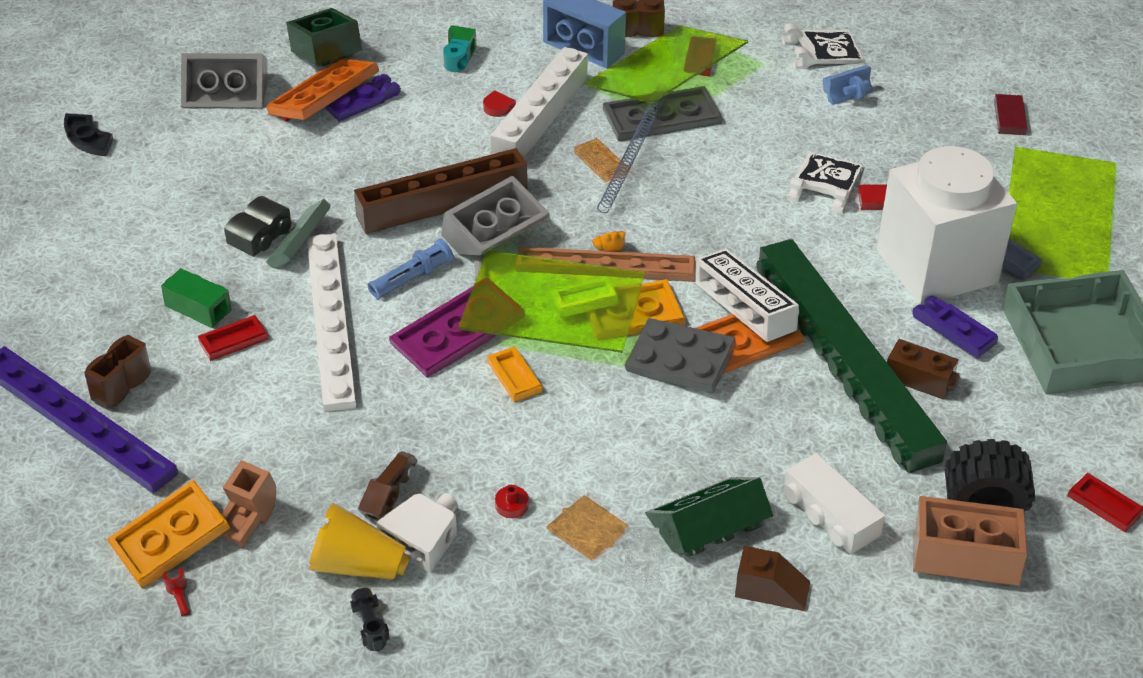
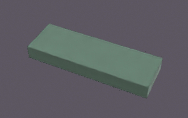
[266,199,331,268]

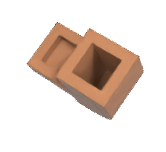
[218,460,276,548]

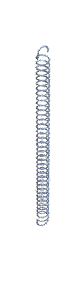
[597,85,668,213]

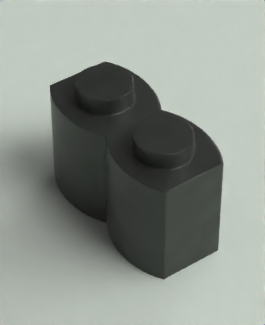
[224,196,292,257]

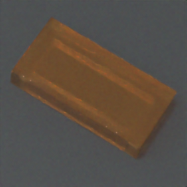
[574,138,628,183]

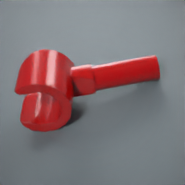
[163,568,190,616]

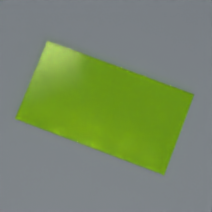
[1009,146,1116,279]

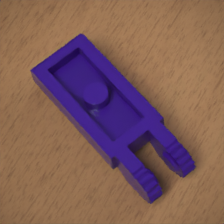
[324,74,401,122]
[912,295,999,359]

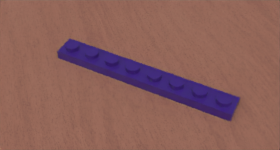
[0,346,178,494]

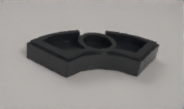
[64,113,113,156]

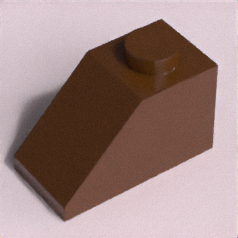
[735,546,810,611]

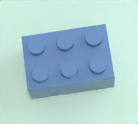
[543,0,626,69]

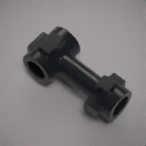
[350,588,390,651]

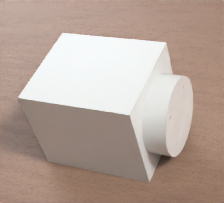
[876,146,1017,305]

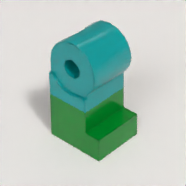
[443,25,477,72]

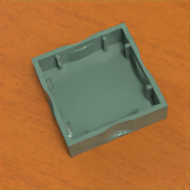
[1002,270,1143,394]

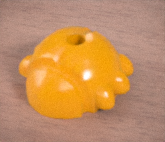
[592,231,626,252]

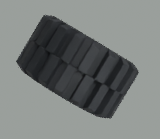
[945,439,1035,515]

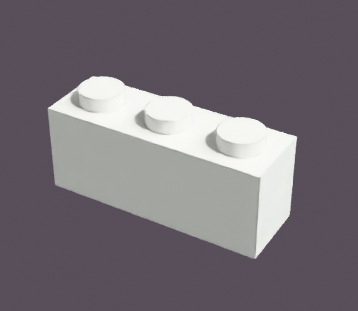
[783,453,885,554]

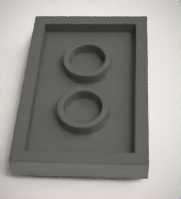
[625,318,736,393]

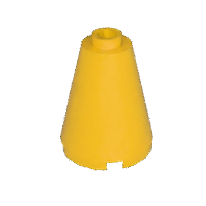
[308,503,410,580]

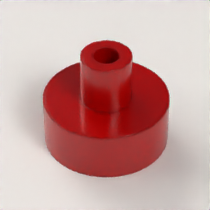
[495,484,529,518]

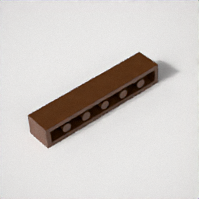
[354,148,528,234]

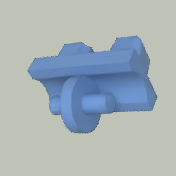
[823,65,873,105]

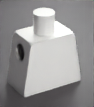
[376,493,458,573]

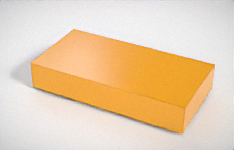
[487,346,542,402]

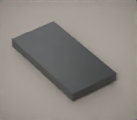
[603,86,723,141]

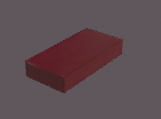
[994,94,1027,135]

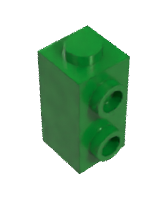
[161,268,232,328]

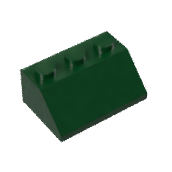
[645,477,773,557]

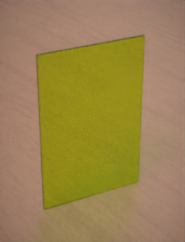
[583,25,748,103]
[458,251,645,353]

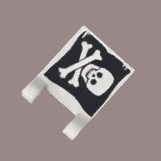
[781,23,864,69]
[787,152,863,213]

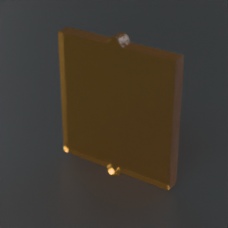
[547,495,629,560]

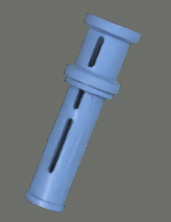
[367,238,453,300]

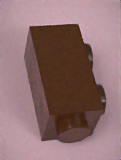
[887,339,961,400]

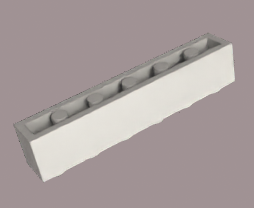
[491,47,588,158]

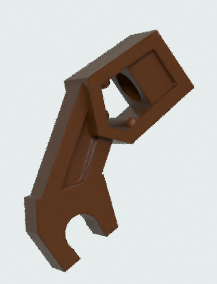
[358,451,418,521]

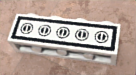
[696,248,799,342]

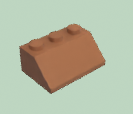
[913,496,1027,586]

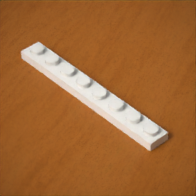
[307,234,356,412]

